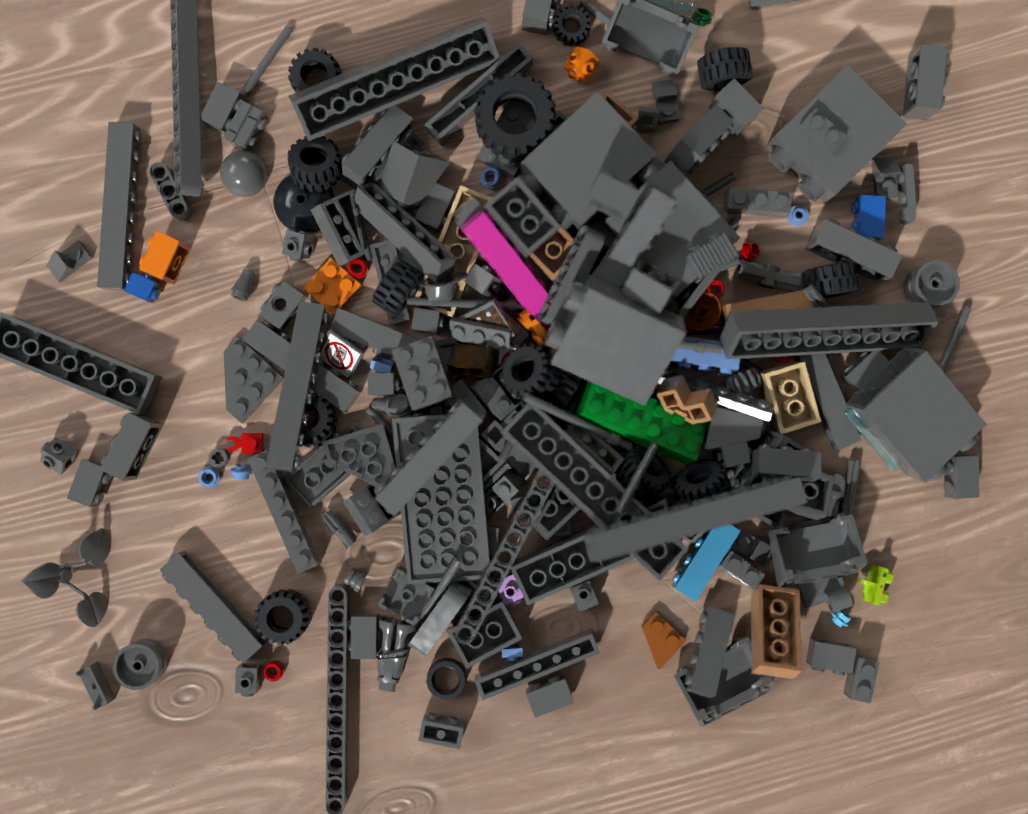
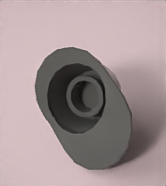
[419,272,468,305]

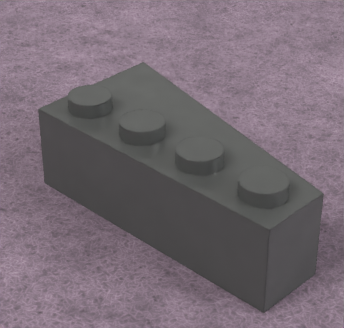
[342,105,413,190]
[533,487,580,541]

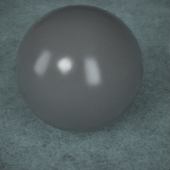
[220,150,267,197]

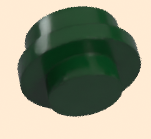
[691,8,712,26]

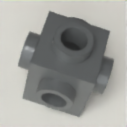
[282,229,315,262]
[40,437,77,475]

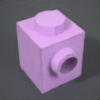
[495,573,524,606]

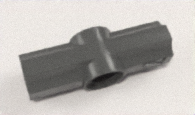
[736,260,802,292]

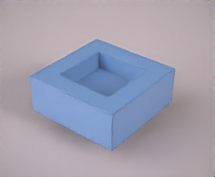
[370,355,395,373]
[502,644,523,661]

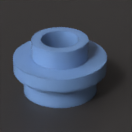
[480,168,501,189]
[787,205,809,226]
[230,464,252,480]
[199,467,220,488]

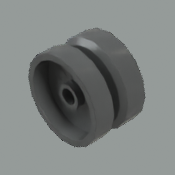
[904,260,960,308]
[113,639,168,690]

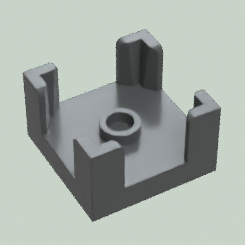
[377,566,436,626]

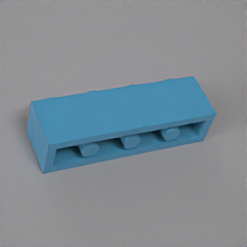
[672,524,740,601]

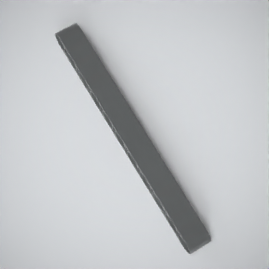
[170,0,202,197]
[455,469,554,644]
[326,584,350,814]

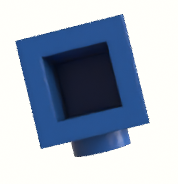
[124,272,161,303]

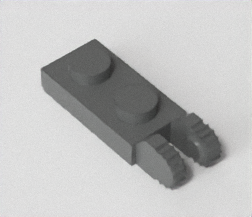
[896,164,917,225]

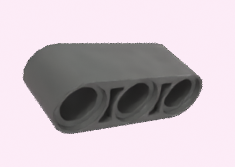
[149,162,193,221]

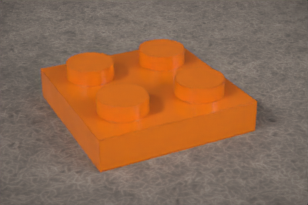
[303,257,362,316]

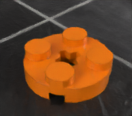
[517,309,547,347]

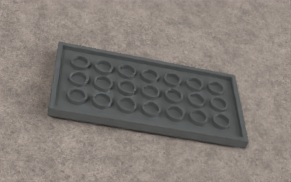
[392,413,492,584]

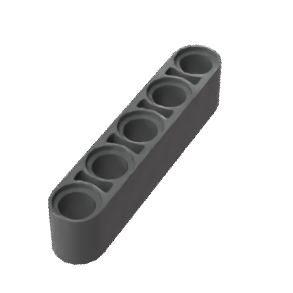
[538,225,605,326]

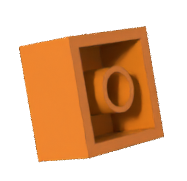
[139,231,191,285]

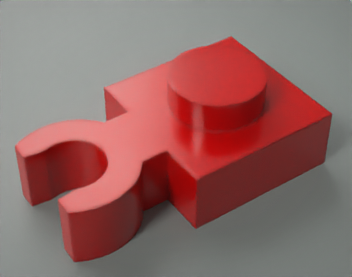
[227,433,264,454]

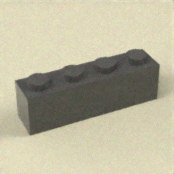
[685,607,734,698]

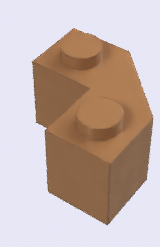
[656,375,718,424]

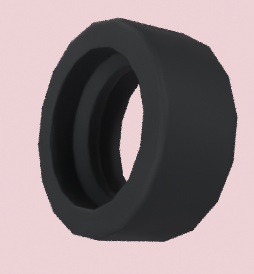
[426,658,466,700]

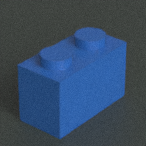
[851,195,886,241]

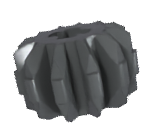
[725,367,763,394]

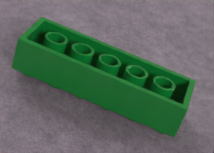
[575,380,708,464]

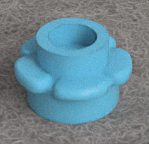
[831,610,851,627]

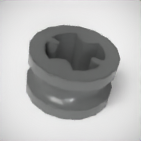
[209,449,230,467]

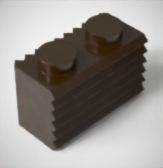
[447,343,498,378]

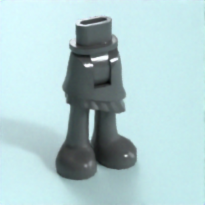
[377,616,417,692]

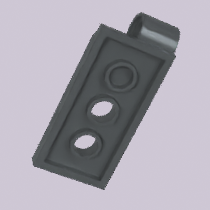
[785,518,853,613]

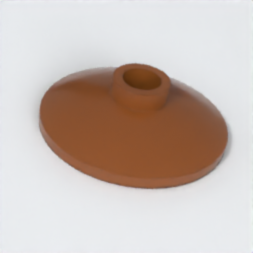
[683,292,722,332]

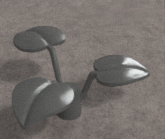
[21,528,110,627]

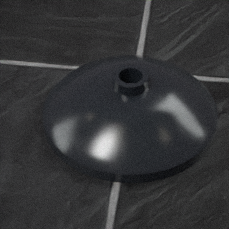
[273,175,335,233]

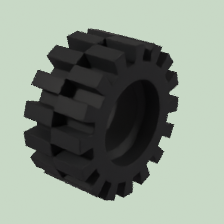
[553,4,591,46]

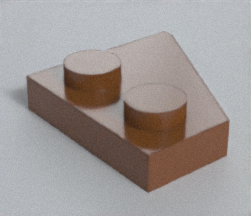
[641,611,687,670]

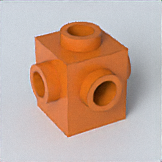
[563,46,601,83]

